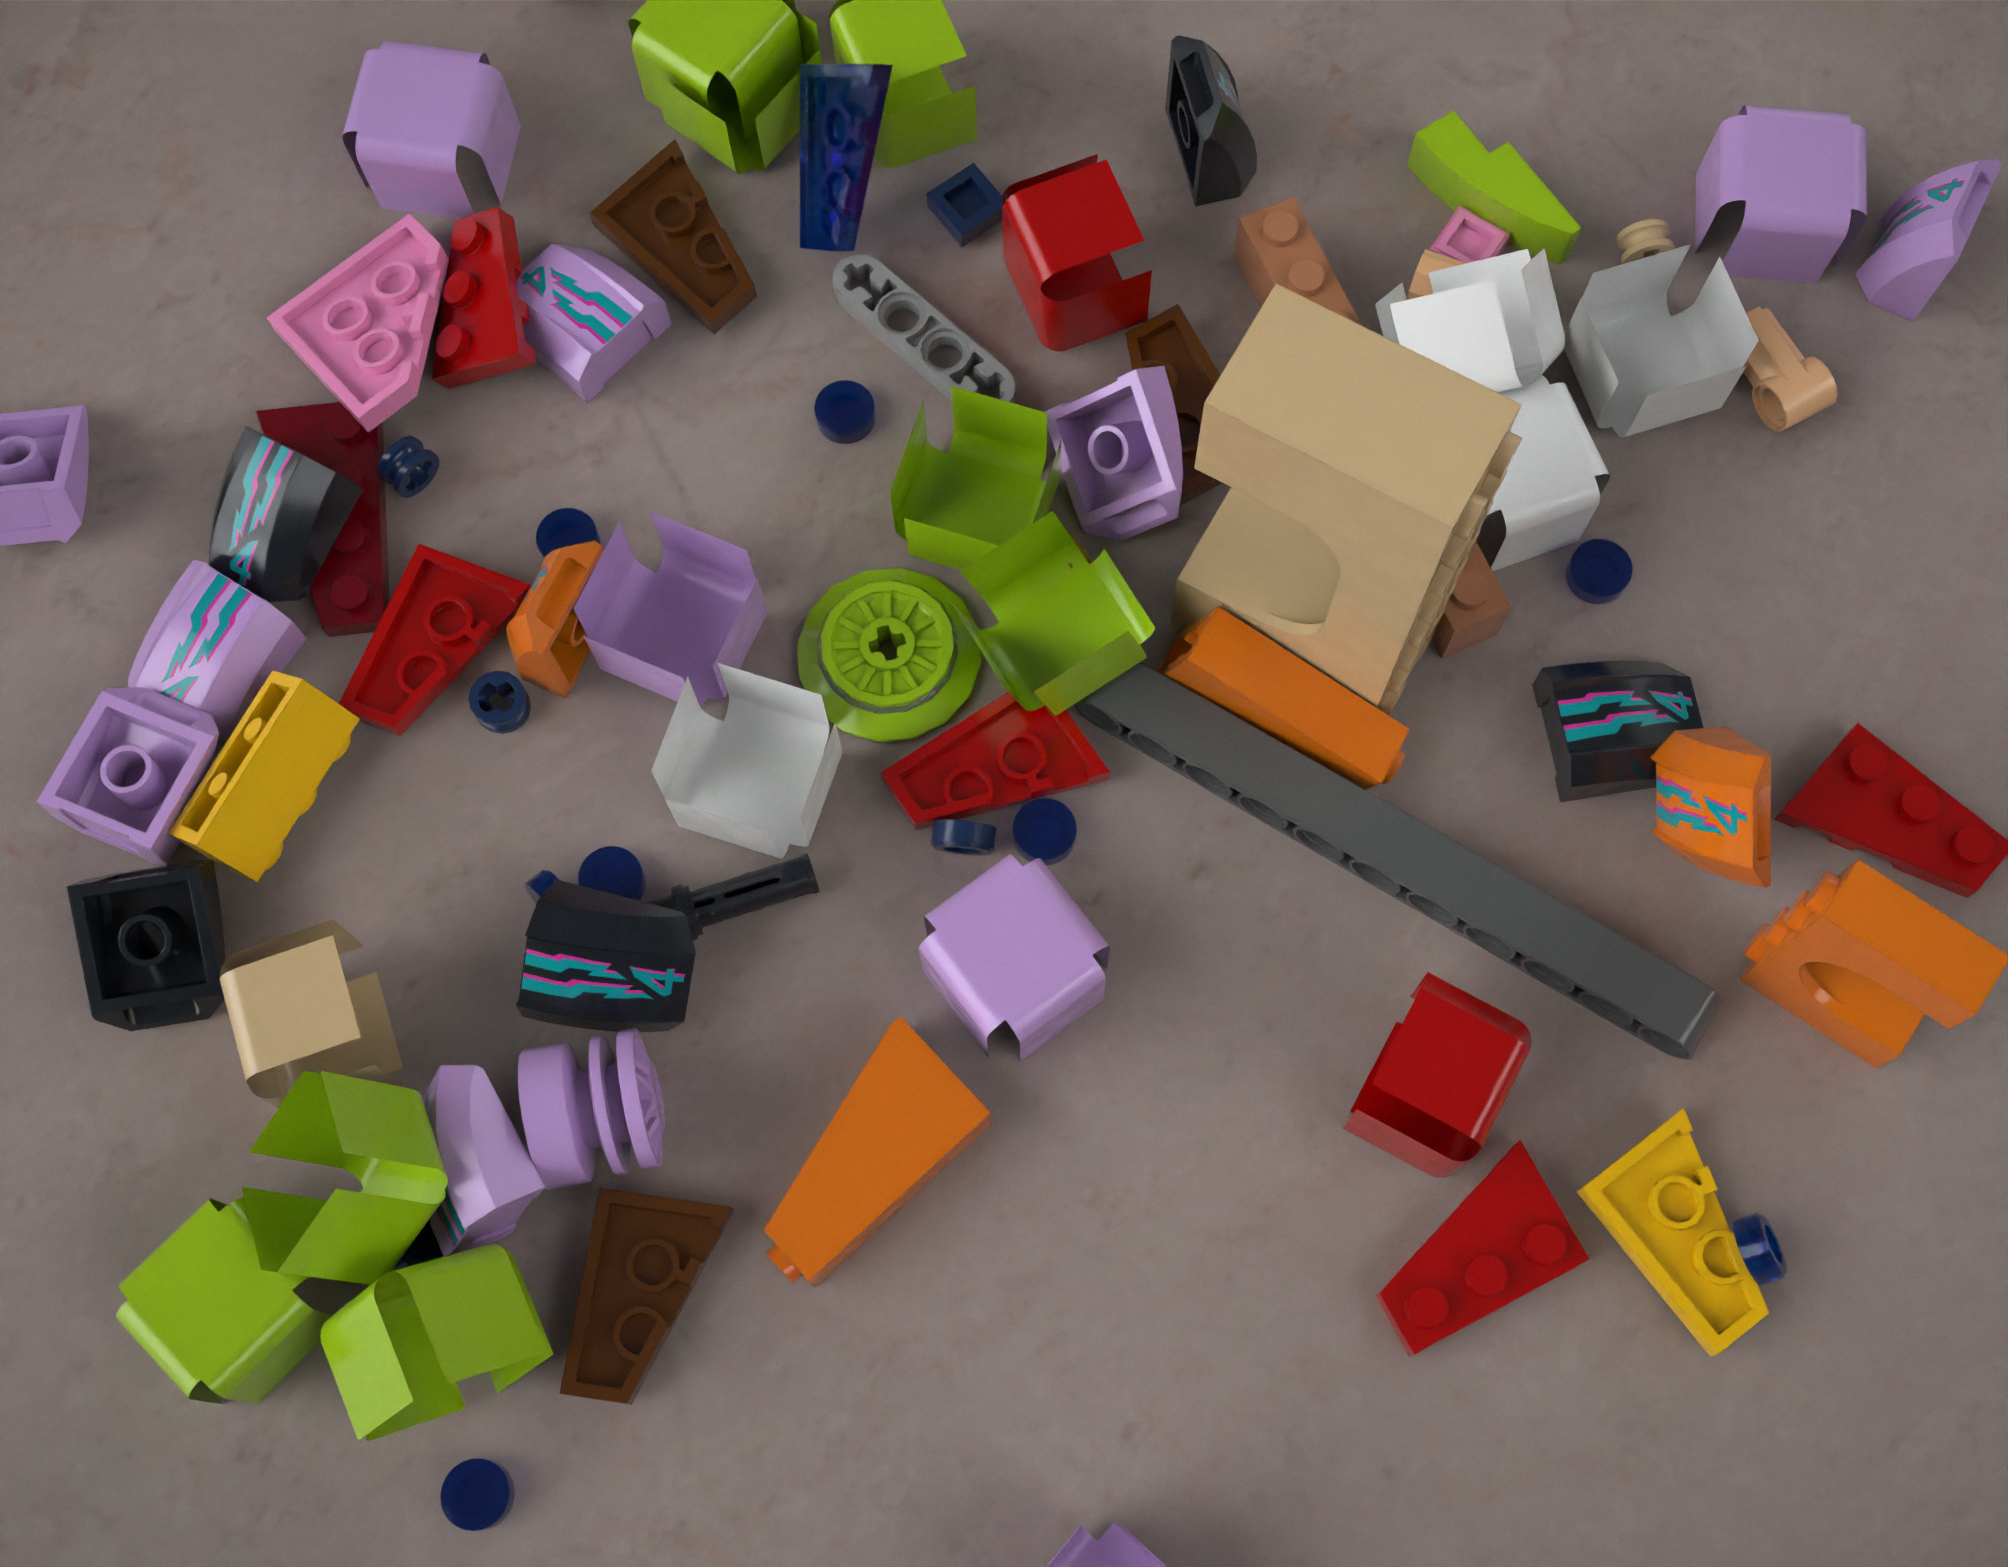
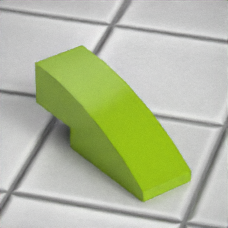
[1407,110,1581,265]

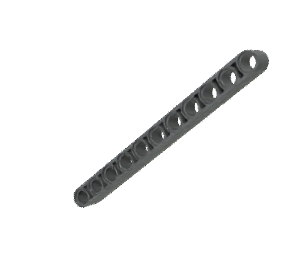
[1074,662,1722,1060]

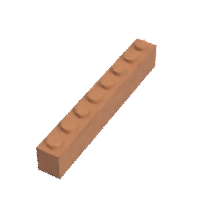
[1233,197,1512,658]

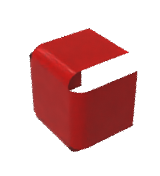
[1002,154,1152,352]
[1343,972,1532,1178]

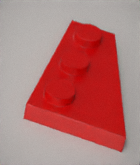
[432,206,536,389]
[339,544,531,736]
[880,692,1110,830]
[1774,723,2008,898]
[1376,1140,1590,1357]

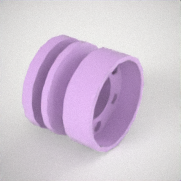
[518,1028,665,1190]

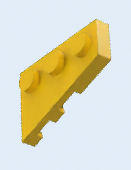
[1576,1108,1769,1357]

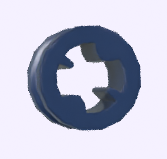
[377,435,440,498]
[468,671,531,734]

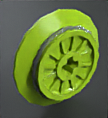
[797,567,981,743]

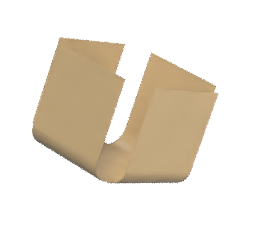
[219,919,403,1108]

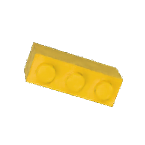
[168,670,360,882]

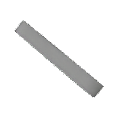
[832,253,1016,404]

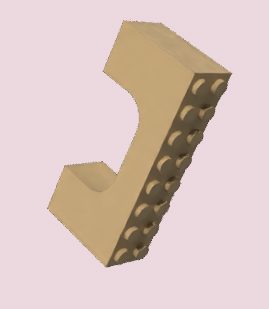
[1170,283,1522,715]

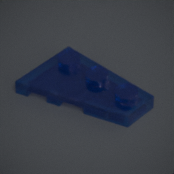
[800,64,893,252]

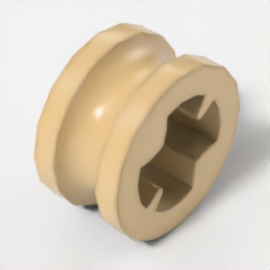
[1616,219,1675,264]

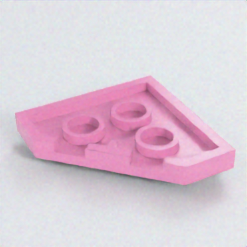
[266,213,449,433]

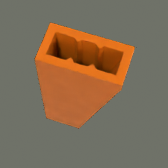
[1157,606,1410,790]
[764,1016,992,1288]

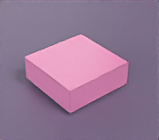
[1429,205,1510,263]

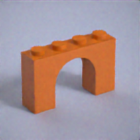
[1740,859,2008,1069]

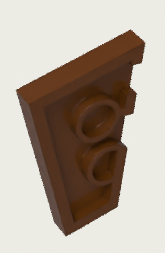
[589,139,757,334]
[1125,304,1222,506]
[559,1188,734,1405]

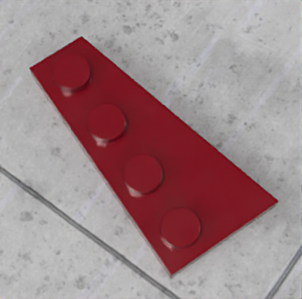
[256,402,390,637]

